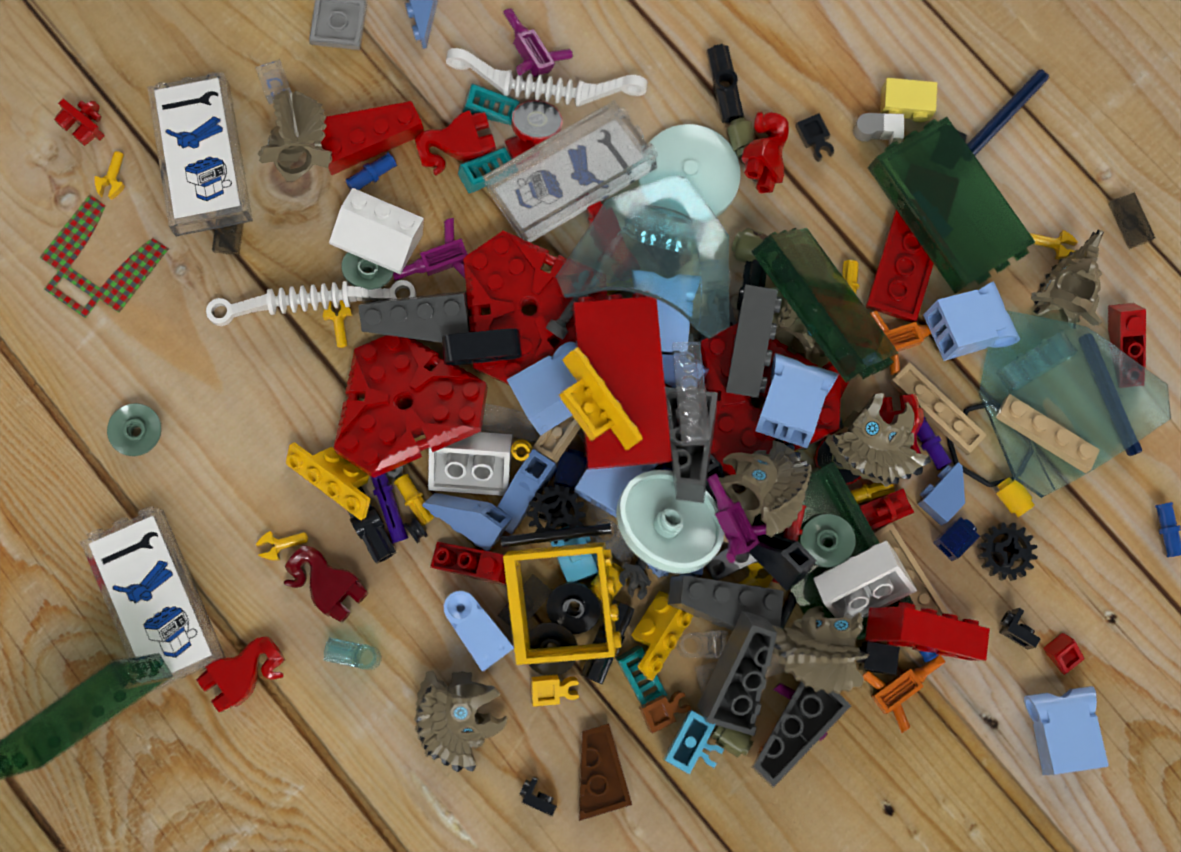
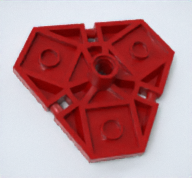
[463,230,608,386]
[698,323,841,476]
[333,335,488,478]

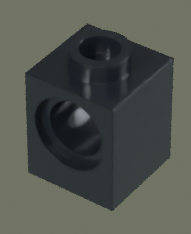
[856,641,900,675]

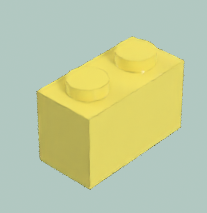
[880,78,937,122]

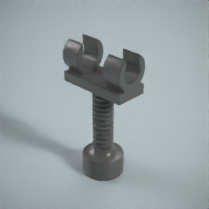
[545,272,600,340]
[619,557,651,600]

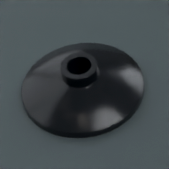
[547,582,601,634]
[528,622,578,676]

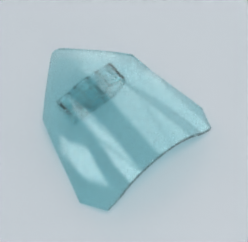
[556,175,729,338]
[979,311,1171,498]

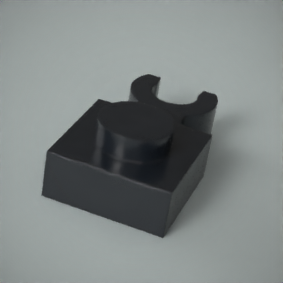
[795,113,834,162]

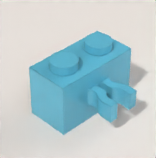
[550,526,598,583]
[663,710,724,774]

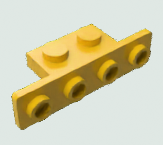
[558,347,642,450]
[286,442,370,520]
[631,591,694,681]

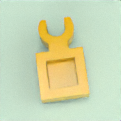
[531,675,579,707]

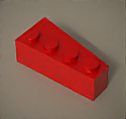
[321,101,424,175]
[865,602,990,661]

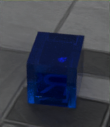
[554,449,587,491]
[933,517,980,562]

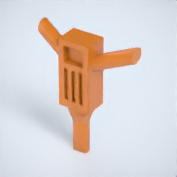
[867,311,931,375]
[862,655,946,733]

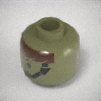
[732,228,772,263]

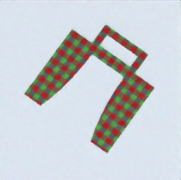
[40,195,169,318]

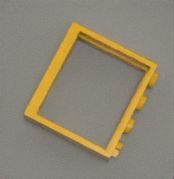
[503,542,622,665]

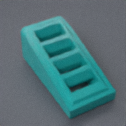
[462,84,520,125]
[458,147,517,194]
[616,645,667,706]

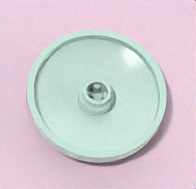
[638,124,741,225]
[616,470,724,573]

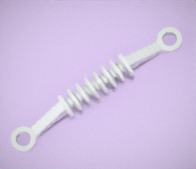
[446,48,648,107]
[206,280,416,326]

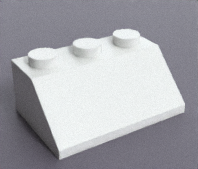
[329,188,424,274]
[428,432,513,496]
[813,540,917,618]

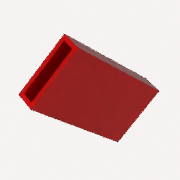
[573,292,672,470]

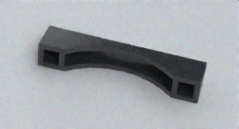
[706,454,817,591]

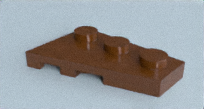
[579,723,632,821]

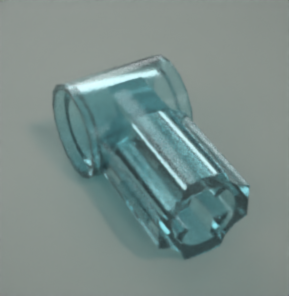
[324,637,381,670]

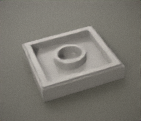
[309,0,367,50]

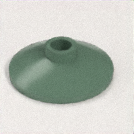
[341,252,394,290]
[107,403,162,456]
[800,514,856,567]

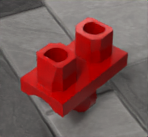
[54,98,105,146]
[858,488,915,532]

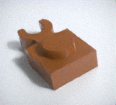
[639,691,691,734]

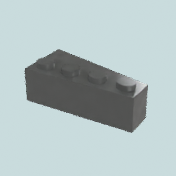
[726,284,782,398]
[358,291,470,342]
[665,387,718,503]
[668,575,784,631]
[697,610,777,736]
[752,681,851,787]

